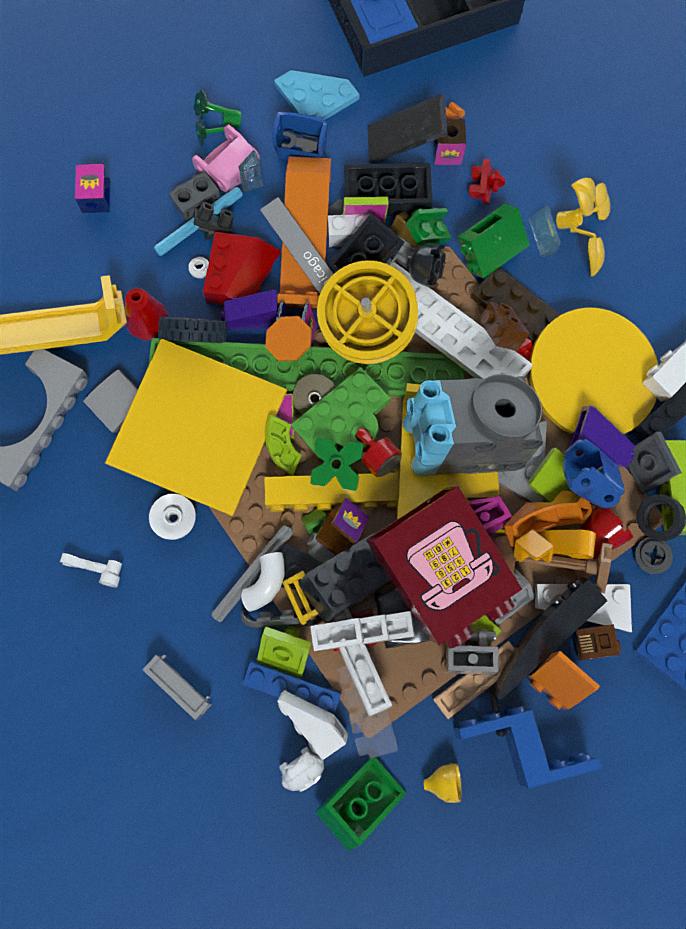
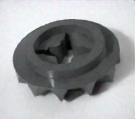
[634,537,673,574]

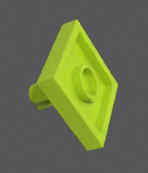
[257,626,312,678]

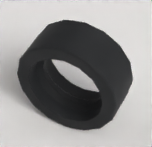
[636,495,686,541]

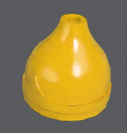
[424,763,462,803]

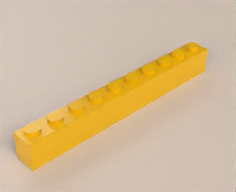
[264,472,499,512]

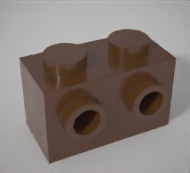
[479,302,529,351]

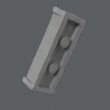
[143,655,212,720]

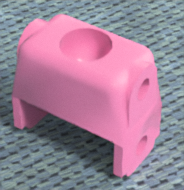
[192,125,260,192]

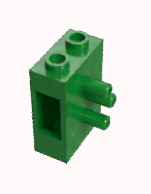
[458,204,530,278]

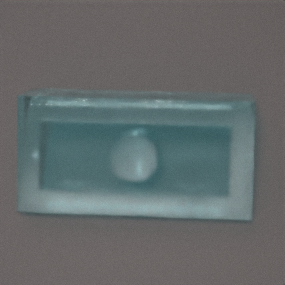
[238,150,263,192]
[529,206,561,257]

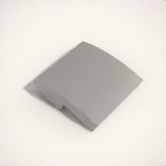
[83,370,138,433]

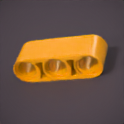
[538,530,596,559]

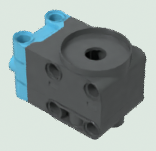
[403,374,543,476]

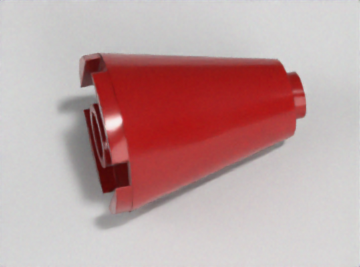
[125,288,168,340]
[579,505,633,561]

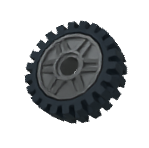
[158,317,226,343]

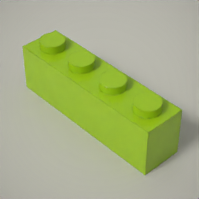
[659,440,686,535]

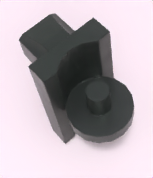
[193,202,233,240]

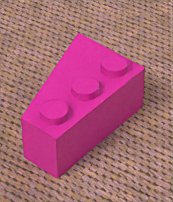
[469,496,512,535]

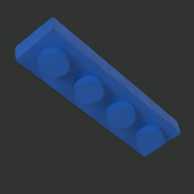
[242,660,342,714]

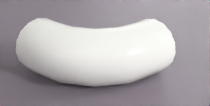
[241,552,285,612]

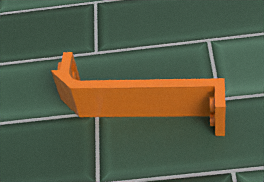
[277,156,331,309]

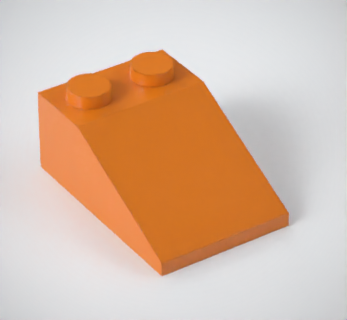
[527,651,600,710]

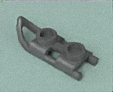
[241,610,302,628]

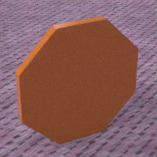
[265,316,312,361]

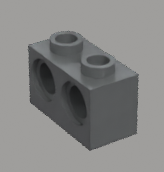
[169,171,221,223]

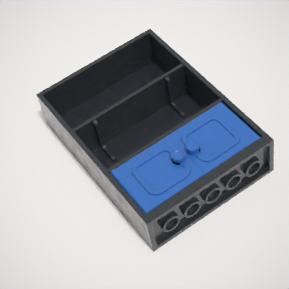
[328,0,525,77]

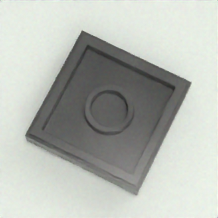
[628,432,682,494]

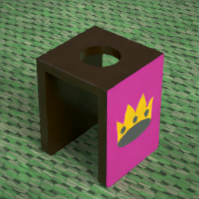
[433,119,466,165]

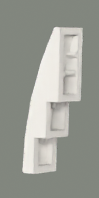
[310,611,415,651]

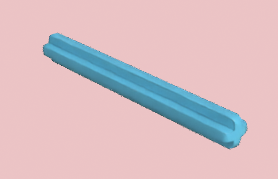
[154,187,243,256]

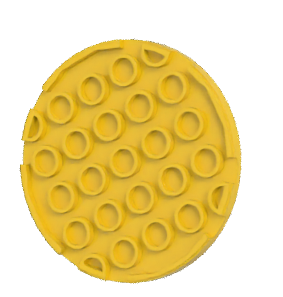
[529,308,658,435]

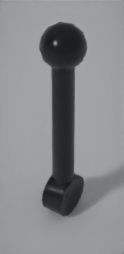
[487,686,505,737]

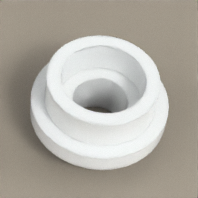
[189,257,209,279]

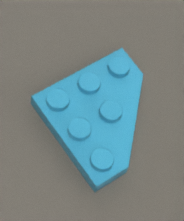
[274,70,360,120]

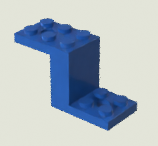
[454,706,602,788]

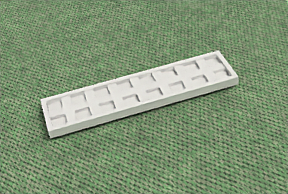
[390,262,533,379]

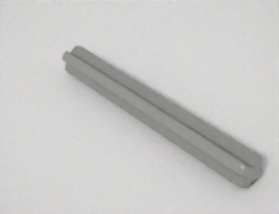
[211,525,293,622]

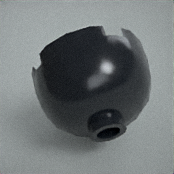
[406,243,446,289]

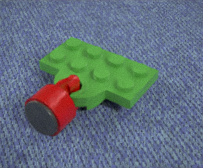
[291,367,402,477]

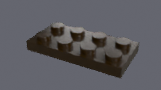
[470,267,560,347]

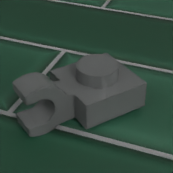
[281,130,319,152]

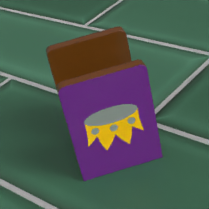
[315,498,369,556]

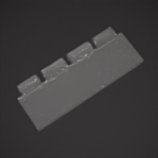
[337,654,398,758]

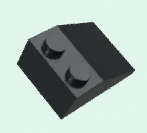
[328,214,405,273]

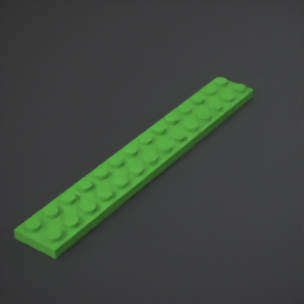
[148,338,465,398]

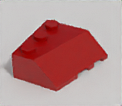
[203,232,281,305]

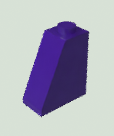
[221,290,279,330]
[569,406,634,467]

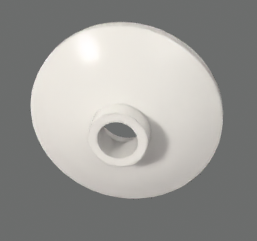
[149,494,196,540]

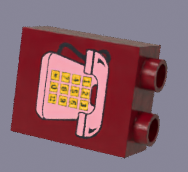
[366,486,522,649]

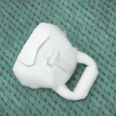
[279,747,324,792]

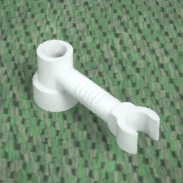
[60,553,122,588]

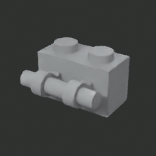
[446,629,498,675]

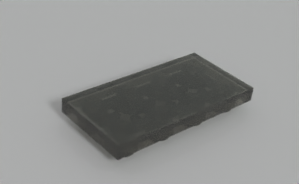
[368,94,448,164]

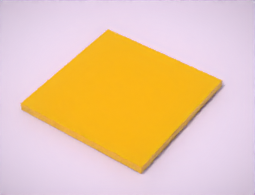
[105,339,287,516]

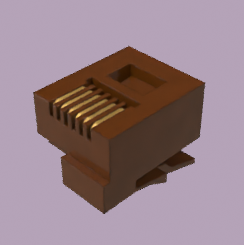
[576,624,621,661]

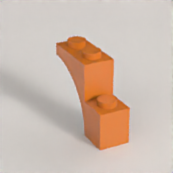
[504,491,592,546]

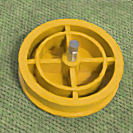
[317,261,418,364]

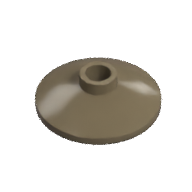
[293,374,336,415]

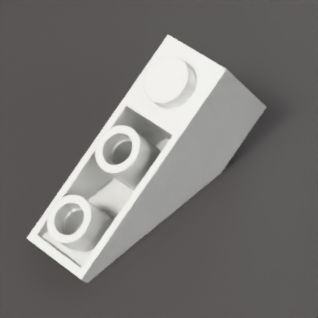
[277,690,349,760]

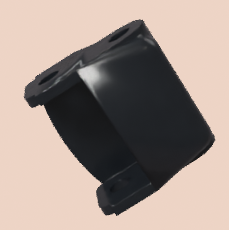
[374,589,430,649]

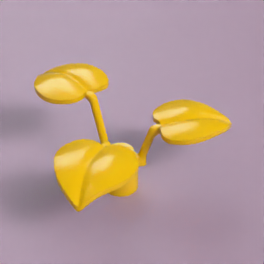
[556,178,610,277]

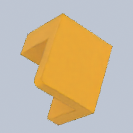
[514,529,554,563]

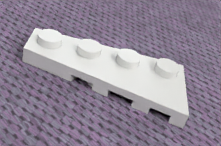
[535,584,632,632]

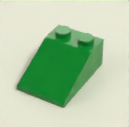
[315,755,407,851]

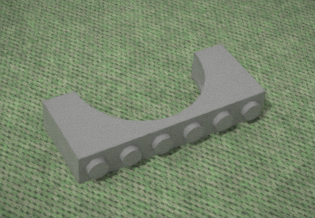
[0,349,88,492]

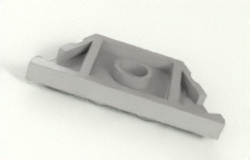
[498,421,547,502]

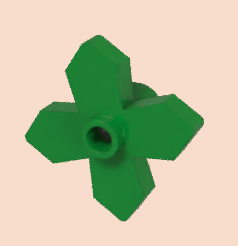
[310,438,364,491]

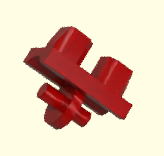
[469,159,505,205]

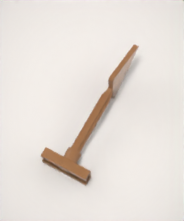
[492,535,613,594]

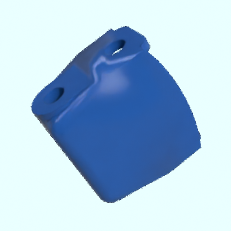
[272,112,328,161]
[563,438,625,508]

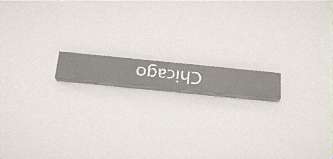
[260,197,333,294]

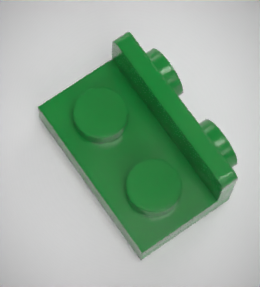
[406,208,451,245]

